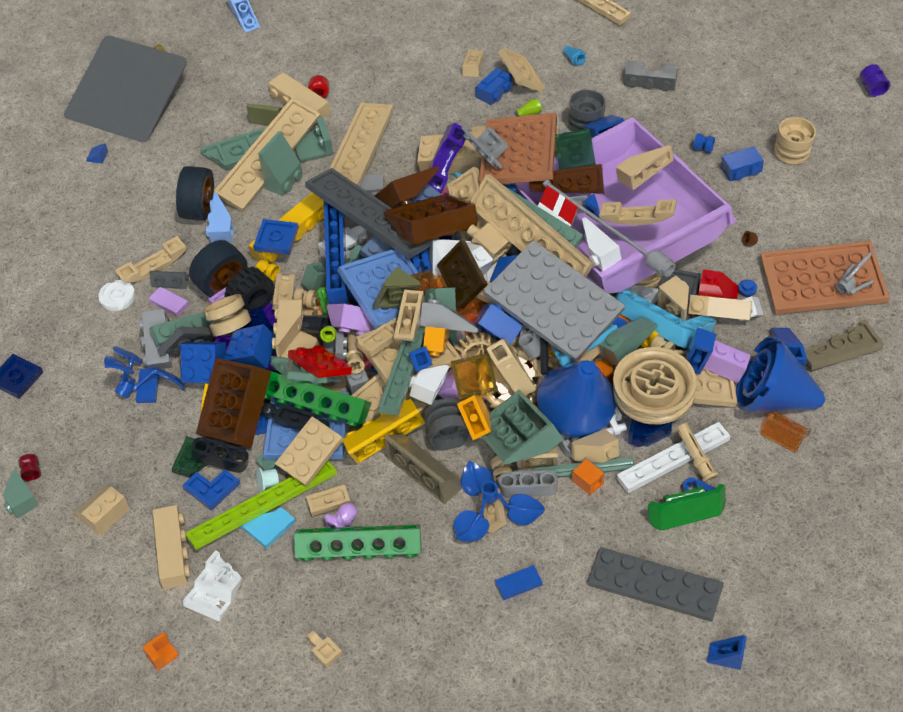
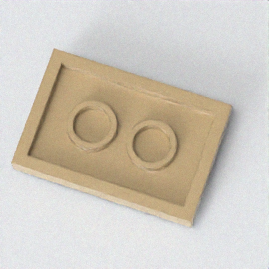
[498,47,545,92]
[275,417,344,487]

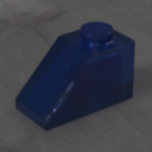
[628,419,673,447]

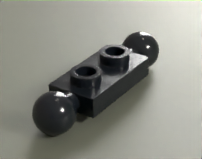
[261,403,330,431]

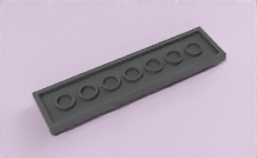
[305,168,433,259]

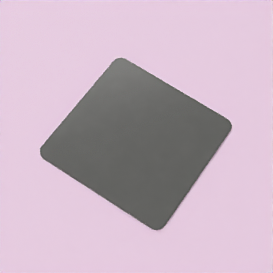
[64,35,187,142]

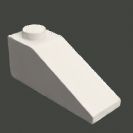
[582,217,622,271]

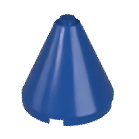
[736,336,825,413]
[536,360,616,438]

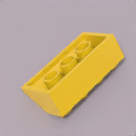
[343,398,425,464]

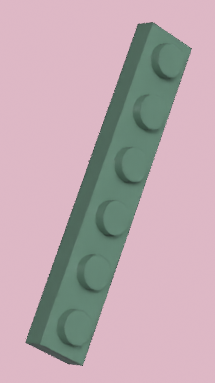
[503,185,585,248]
[378,326,425,415]

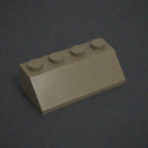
[384,434,461,505]

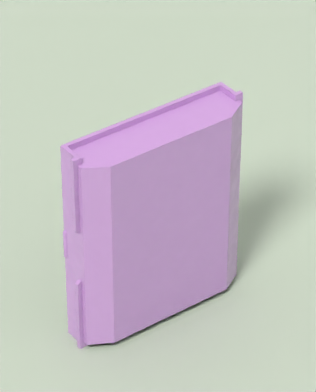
[512,117,737,293]

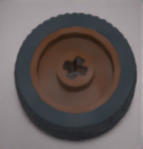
[176,166,214,220]
[189,240,248,298]

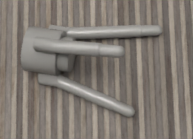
[836,252,874,295]

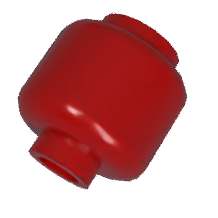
[308,75,330,98]

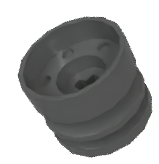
[568,90,606,135]
[424,398,471,450]

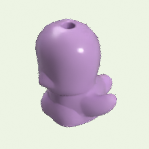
[324,503,358,528]

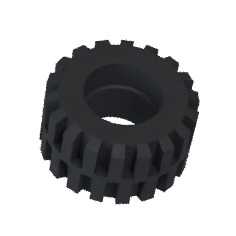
[224,266,275,317]

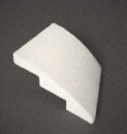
[183,550,242,622]

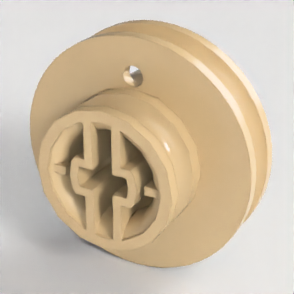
[613,347,697,424]

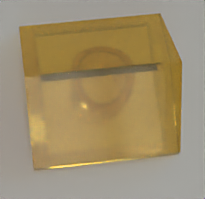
[451,353,498,400]

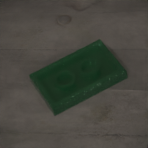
[556,128,596,170]

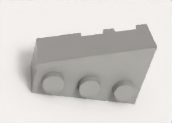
[139,309,173,369]

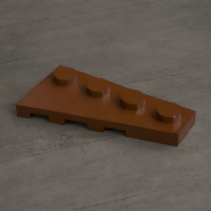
[529,164,604,194]

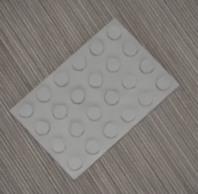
[483,240,625,362]

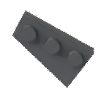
[157,326,218,356]

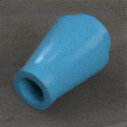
[563,45,586,65]

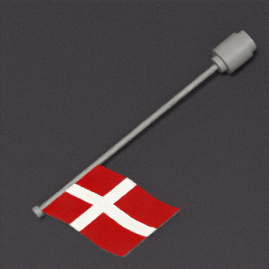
[538,179,676,277]

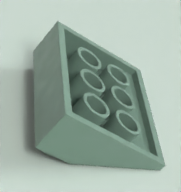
[482,390,564,465]

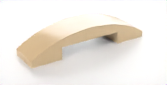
[599,199,677,225]
[115,236,187,283]

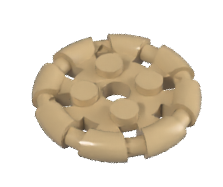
[478,345,545,409]

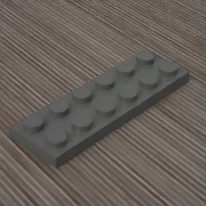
[588,547,724,622]

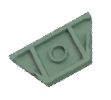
[201,128,264,170]
[270,356,338,385]

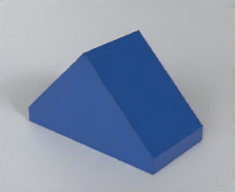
[707,635,747,670]

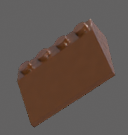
[374,166,440,208]
[383,194,478,245]
[196,358,271,448]

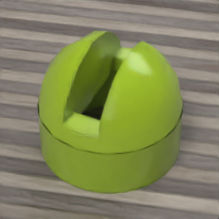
[320,326,337,342]

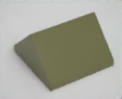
[246,104,283,126]
[372,267,421,309]

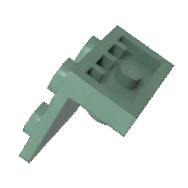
[296,116,333,162]

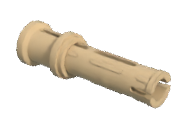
[346,332,365,374]
[676,423,719,483]

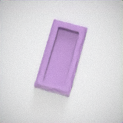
[148,287,189,317]

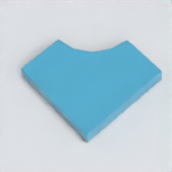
[240,507,296,549]

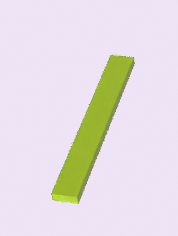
[185,460,337,550]

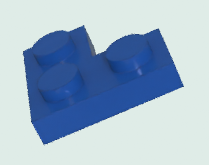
[182,469,240,511]

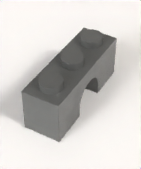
[624,60,678,91]

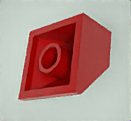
[698,269,739,300]

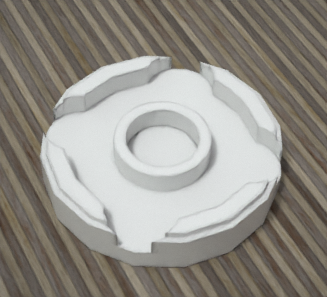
[98,280,135,311]

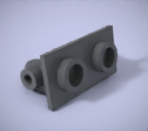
[149,270,189,289]

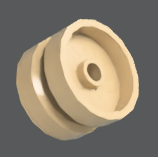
[203,294,251,336]

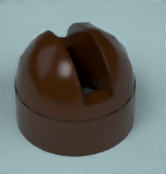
[742,231,758,246]

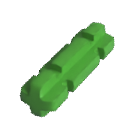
[317,287,329,315]

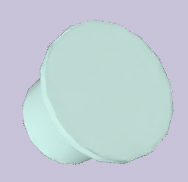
[256,467,279,493]

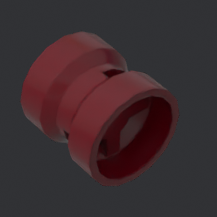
[18,454,41,481]

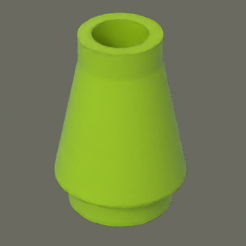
[516,99,543,116]

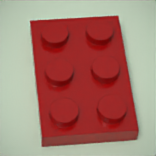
[288,345,352,378]

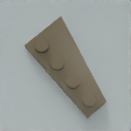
[805,319,884,370]

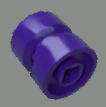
[860,64,890,97]

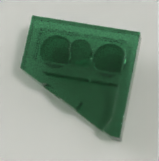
[172,436,219,478]

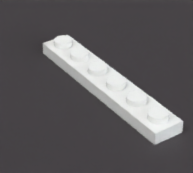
[617,422,730,493]

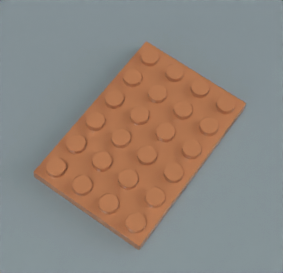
[479,113,557,185]
[760,241,890,315]

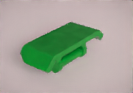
[648,484,726,531]

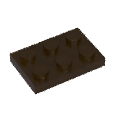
[437,240,488,309]

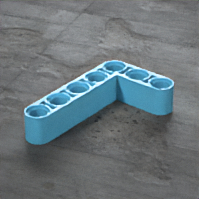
[615,290,716,348]

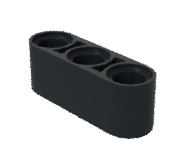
[302,314,338,333]
[191,437,249,473]

